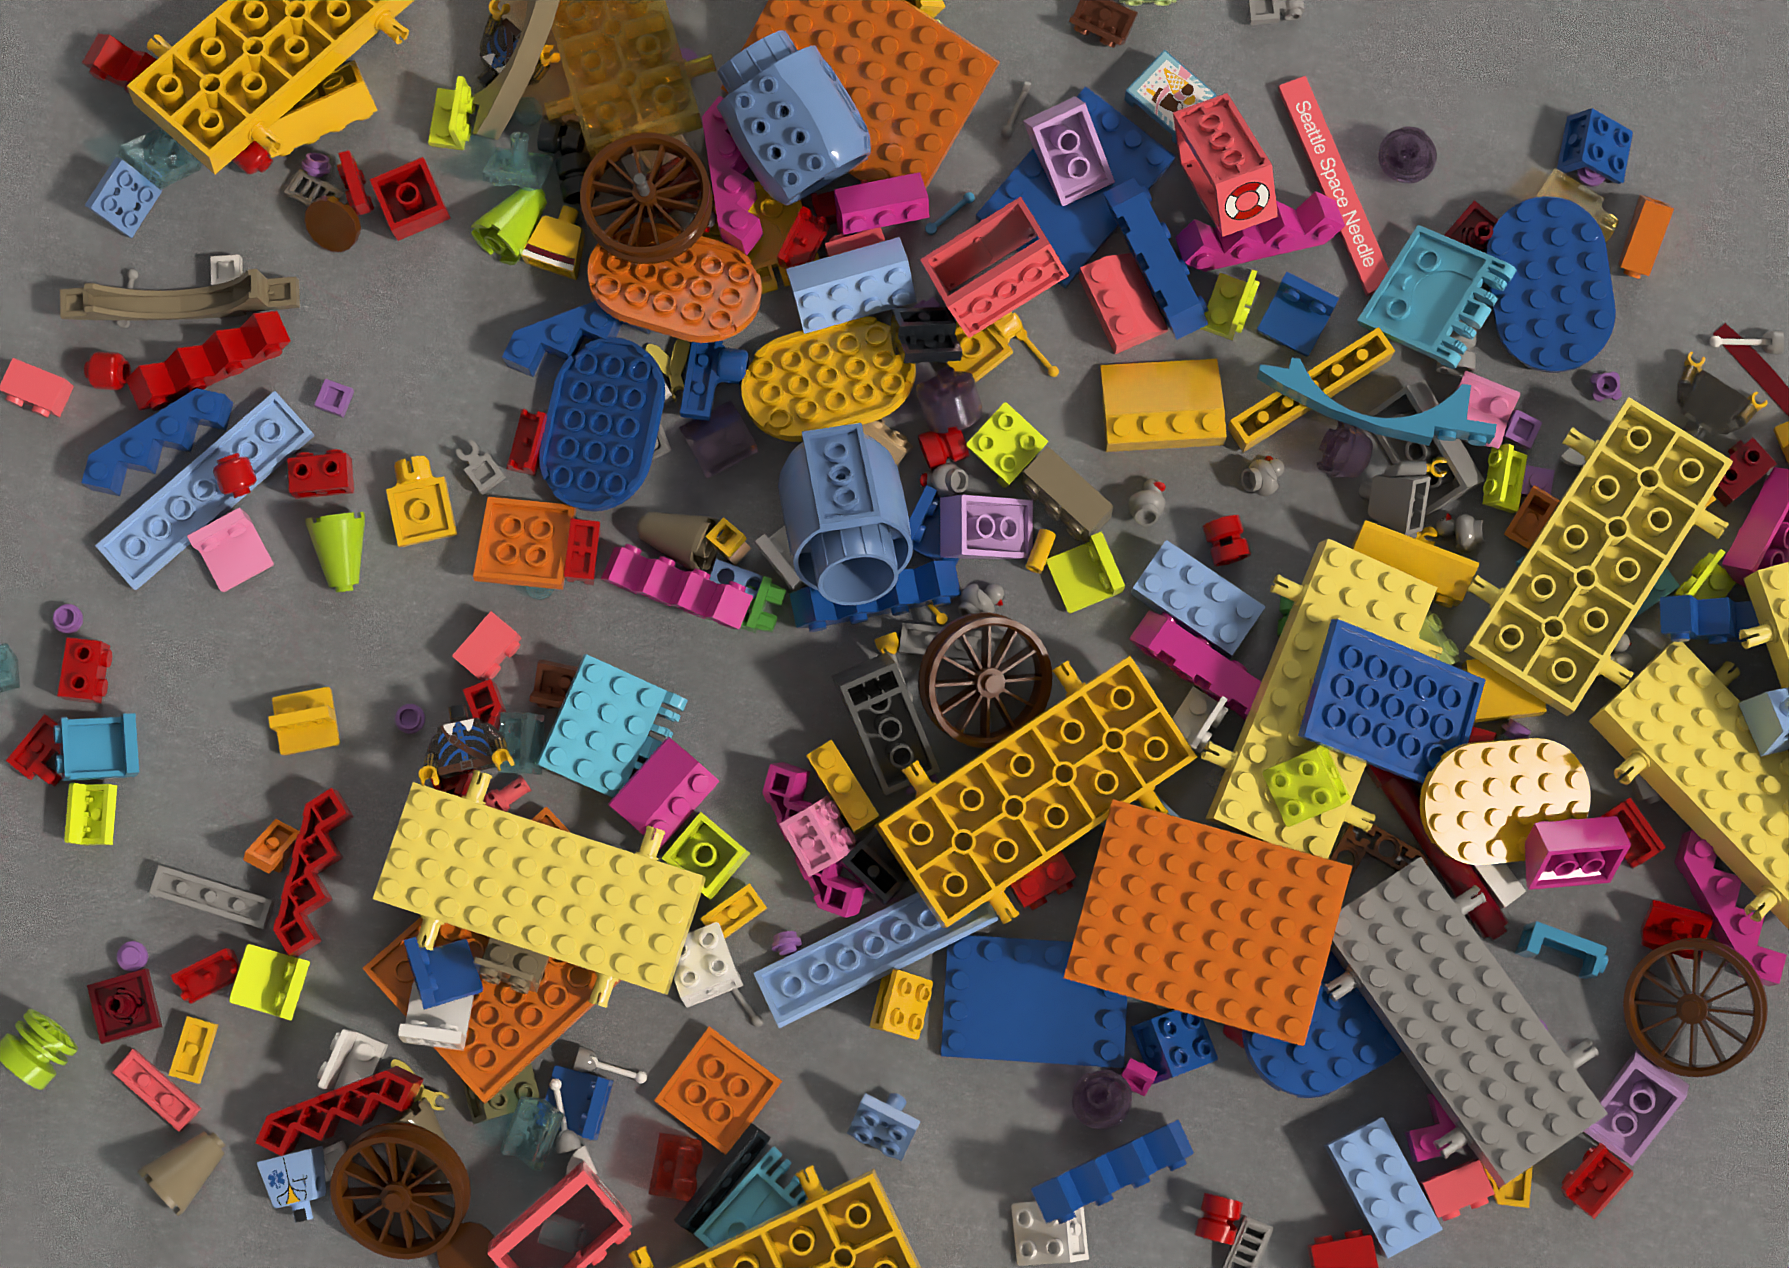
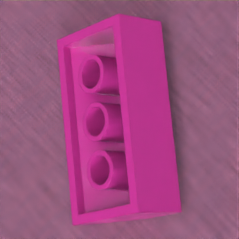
[1721,467,1789,588]

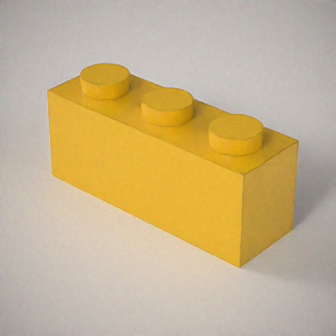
[806,739,880,835]

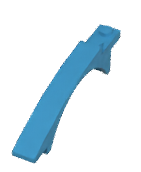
[1257,358,1497,446]

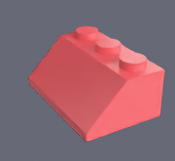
[1079,253,1168,355]

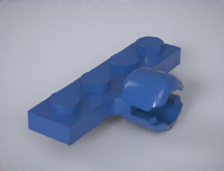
[680,340,749,421]

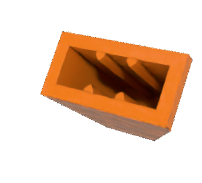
[1618,195,1674,279]

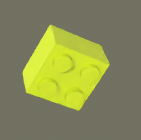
[662,812,751,900]

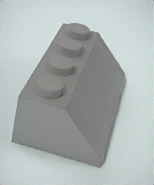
[1366,380,1485,516]

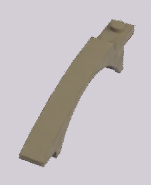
[472,0,560,140]
[60,269,300,321]

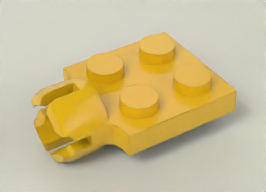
[945,312,1023,389]
[386,455,458,548]

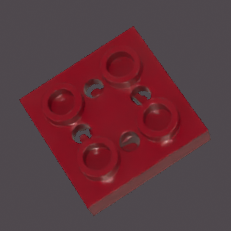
[1444,200,1499,253]
[87,968,163,1044]

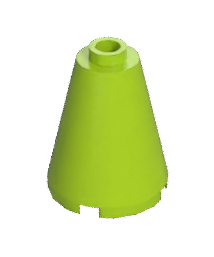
[471,185,547,265]
[305,512,365,593]

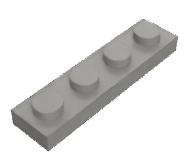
[899,623,1021,666]
[149,865,275,929]

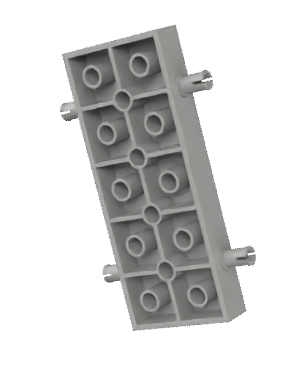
[1324,857,1608,1188]

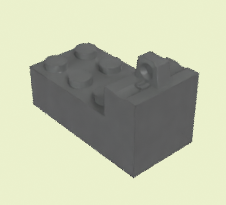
[832,652,941,796]

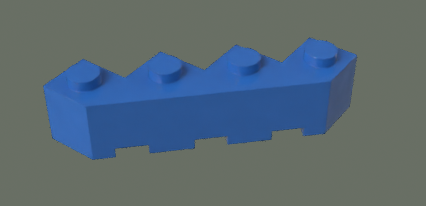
[1103,178,1208,340]
[502,301,651,377]
[81,388,233,496]
[790,561,961,632]
[1660,595,1766,646]
[1031,1119,1194,1225]

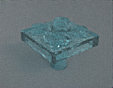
[118,127,202,190]
[483,132,554,191]

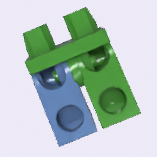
[706,559,786,634]

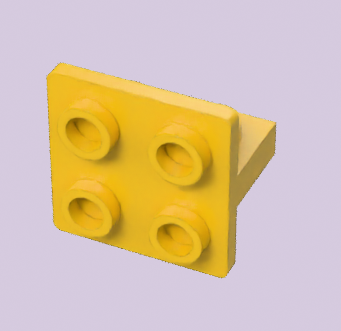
[268,687,340,756]
[869,969,933,1040]

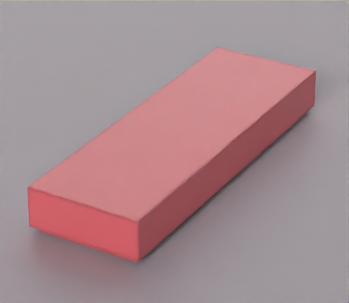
[112,1049,202,1132]

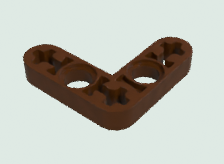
[1329,819,1428,885]

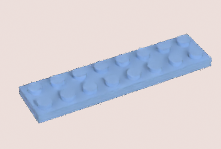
[95,391,315,590]
[753,892,998,1028]

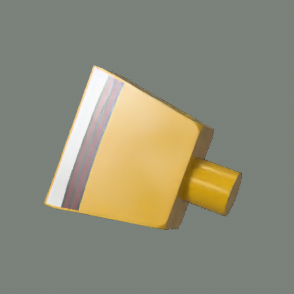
[522,206,585,280]

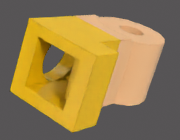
[705,517,751,566]

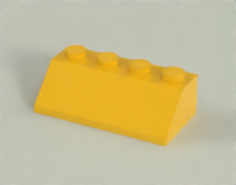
[268,60,378,158]
[1351,520,1479,608]

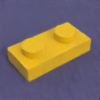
[700,883,768,939]
[169,1016,219,1084]

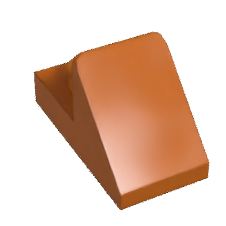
[1504,485,1560,549]
[243,819,300,874]

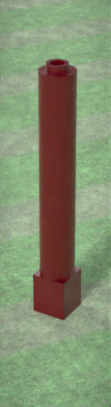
[1365,764,1509,941]

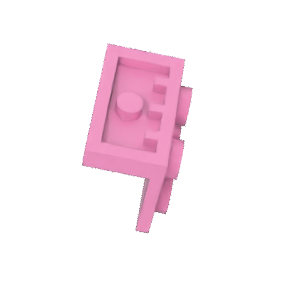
[1456,370,1520,449]
[187,507,274,592]
[779,796,856,877]

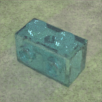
[498,712,544,775]

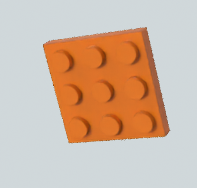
[473,497,576,590]
[654,1026,783,1155]

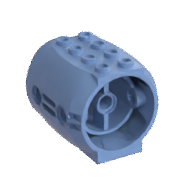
[717,30,871,206]
[778,423,913,605]

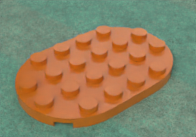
[588,222,762,343]

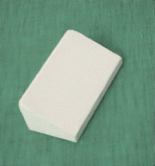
[1470,863,1526,909]

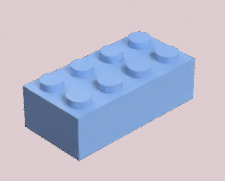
[786,237,917,334]
[1131,540,1266,660]
[1324,1117,1443,1258]

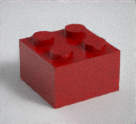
[370,157,451,241]

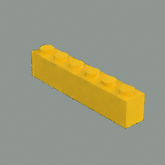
[1227,327,1395,453]

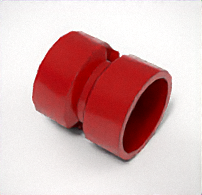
[917,421,969,471]
[1202,515,1251,567]
[1194,1193,1243,1245]

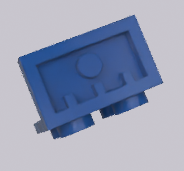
[1557,108,1633,184]
[1257,271,1339,357]
[909,485,960,566]
[404,937,483,1010]
[1131,1010,1218,1085]
[539,1066,614,1140]

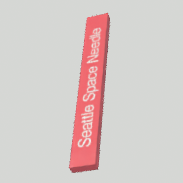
[1278,75,1389,296]

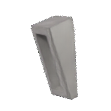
[284,169,347,207]
[1222,1215,1274,1268]

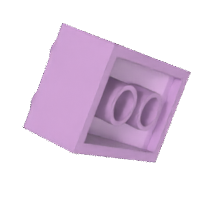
[1023,97,1115,206]
[940,495,1033,559]
[1583,1049,1689,1166]

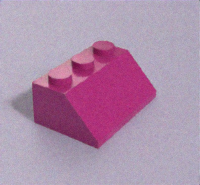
[834,172,929,235]
[608,737,720,849]
[1525,816,1631,890]

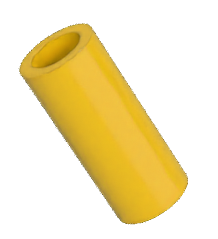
[1025,529,1056,574]

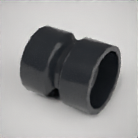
[537,114,587,156]
[555,152,600,204]

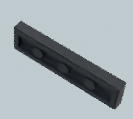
[674,1123,771,1234]

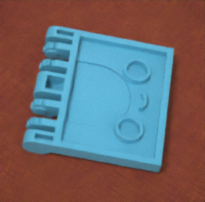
[1357,225,1517,369]
[536,654,688,798]
[694,1147,807,1248]

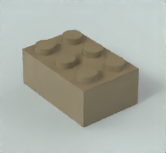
[1022,446,1114,543]

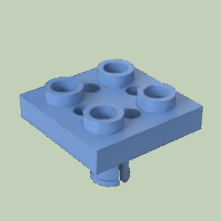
[84,157,163,238]
[847,1093,921,1161]

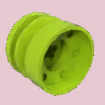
[0,1009,78,1090]

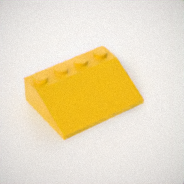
[1100,358,1227,452]

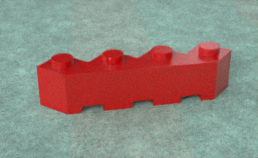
[82,34,157,94]
[126,311,291,411]
[430,679,506,798]
[273,788,354,957]
[255,1066,424,1156]

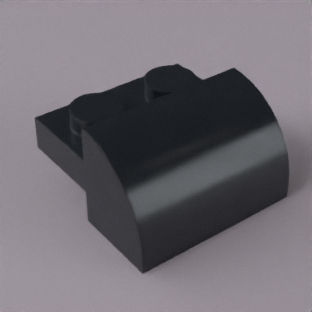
[891,307,962,364]
[840,827,910,905]

